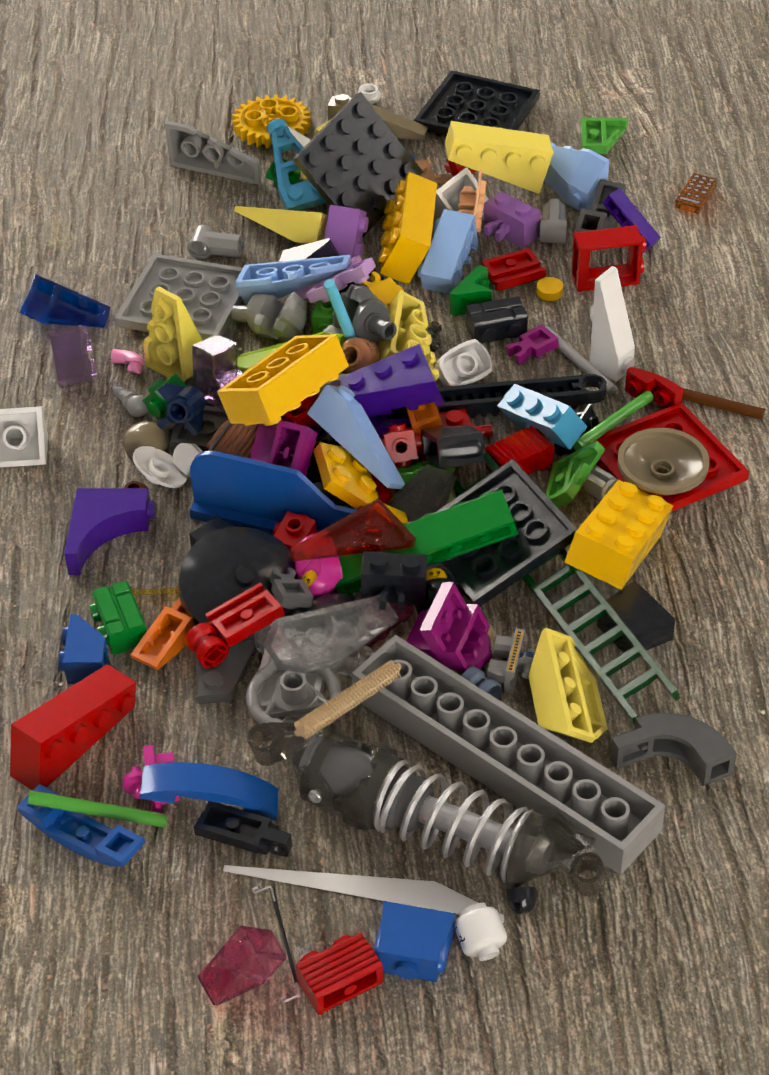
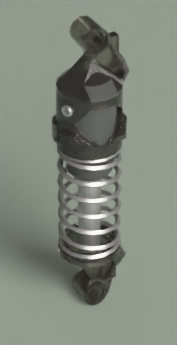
[247,716,605,897]

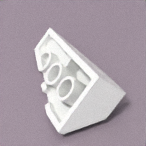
[590,266,635,382]

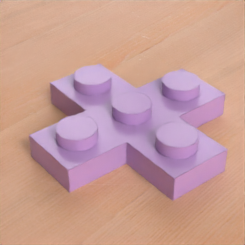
[295,255,376,304]

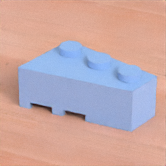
[418,209,479,294]

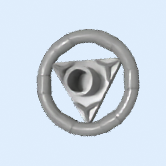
[245,657,342,735]

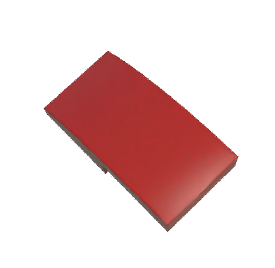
[625,367,684,409]

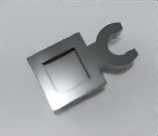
[270,567,313,609]

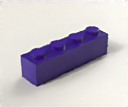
[602,188,661,253]

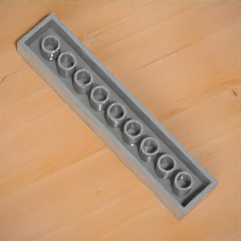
[352,635,666,875]

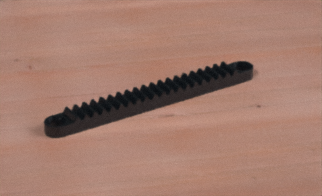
[382,374,607,419]

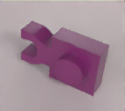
[506,324,559,365]

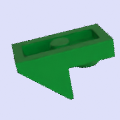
[450,265,492,316]

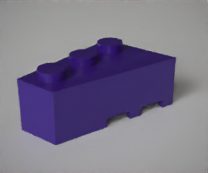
[339,344,445,418]

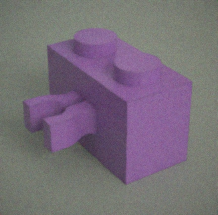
[484,191,541,248]
[324,205,369,258]

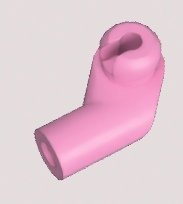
[111,349,145,375]

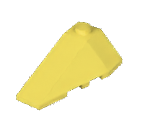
[234,206,328,245]

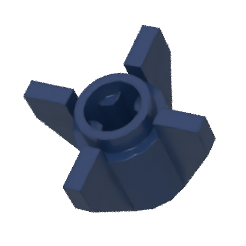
[157,383,206,436]

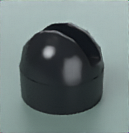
[506,887,536,914]

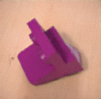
[406,582,492,673]

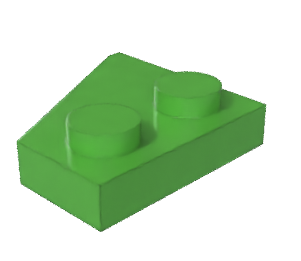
[580,118,628,154]
[545,441,605,507]

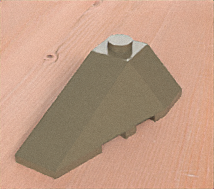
[328,94,428,141]

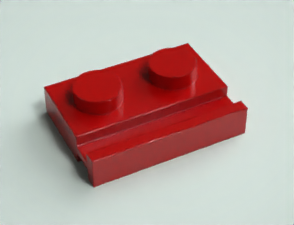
[481,248,546,291]
[205,583,285,648]

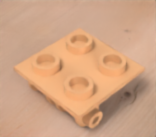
[457,170,486,232]

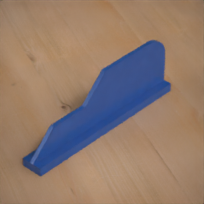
[189,451,396,547]

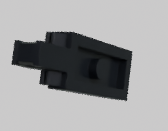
[193,801,293,857]

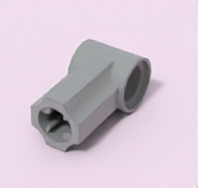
[540,199,567,243]
[187,225,243,259]

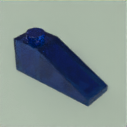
[19,274,111,328]

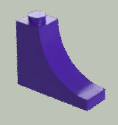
[64,488,156,575]

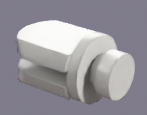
[173,443,203,478]
[583,466,618,501]

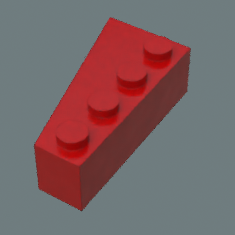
[10,664,136,791]

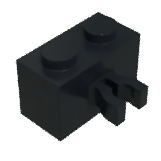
[361,551,428,611]

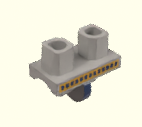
[488,628,536,695]

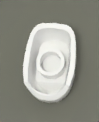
[434,339,492,387]

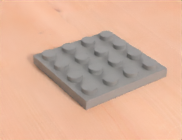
[115,253,243,344]

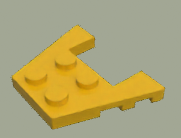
[314,442,409,525]

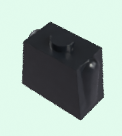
[421,425,485,469]
[597,580,675,653]

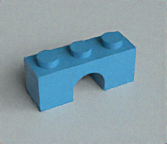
[497,384,587,450]

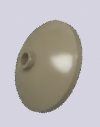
[617,428,709,495]

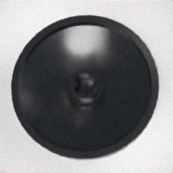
[178,527,298,645]

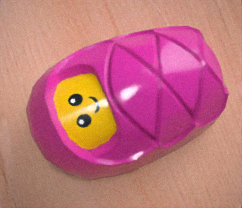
[295,534,343,599]

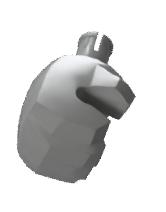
[231,292,307,343]

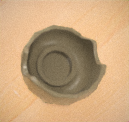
[124,421,168,458]

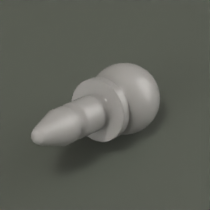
[112,386,148,418]

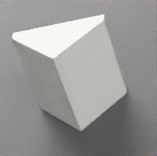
[433,167,489,223]
[0,406,48,468]

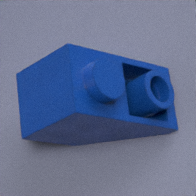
[59,614,109,684]

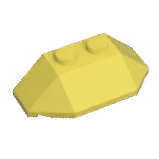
[528,628,608,743]

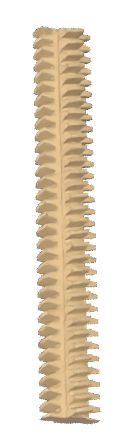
[294,660,402,740]

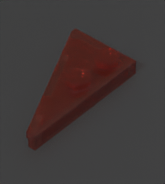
[289,498,416,562]

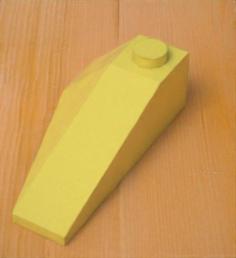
[143,287,210,382]

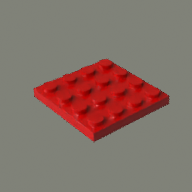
[594,402,749,512]

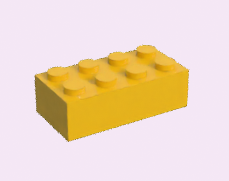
[378,172,437,285]
[217,334,349,426]
[564,480,674,590]

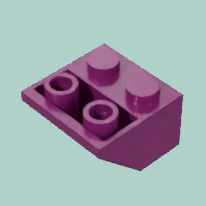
[250,420,318,477]

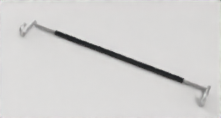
[252,886,301,1003]

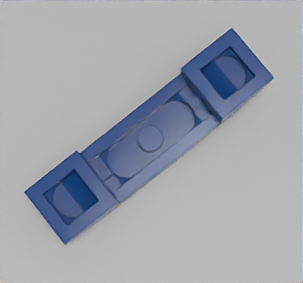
[139,762,279,820]
[17,784,146,867]

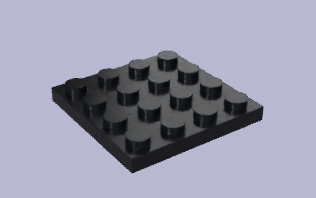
[414,70,540,136]
[292,92,423,238]
[435,459,577,607]

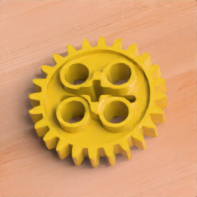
[232,94,311,149]

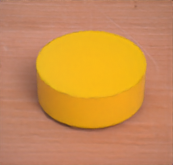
[536,277,564,301]

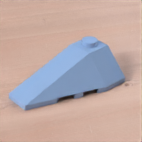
[235,255,351,304]
[307,385,405,489]

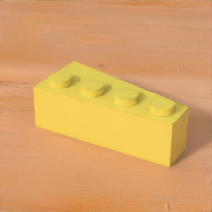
[445,121,554,194]
[378,290,439,381]

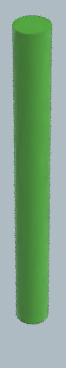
[573,391,653,451]
[27,790,168,828]

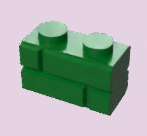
[88,581,147,655]

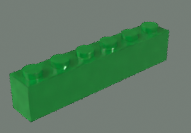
[335,490,518,594]

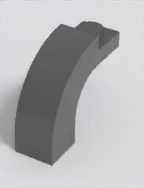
[574,179,626,233]
[610,713,737,786]

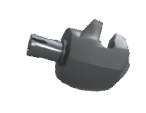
[332,284,397,342]

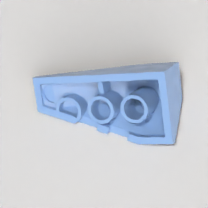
[544,143,609,212]

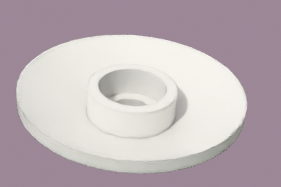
[133,446,187,488]

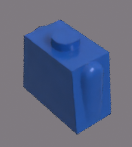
[373,901,456,982]

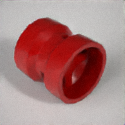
[185,622,229,668]

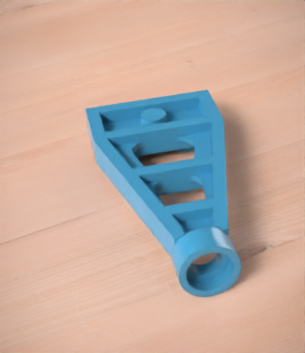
[267,118,327,211]

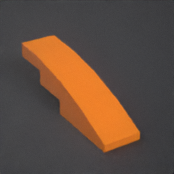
[130,597,195,670]

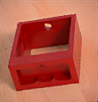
[571,225,646,292]

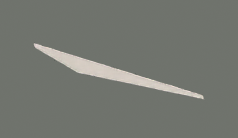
[223,865,504,923]

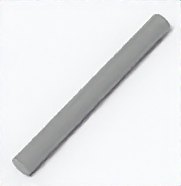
[545,326,617,395]

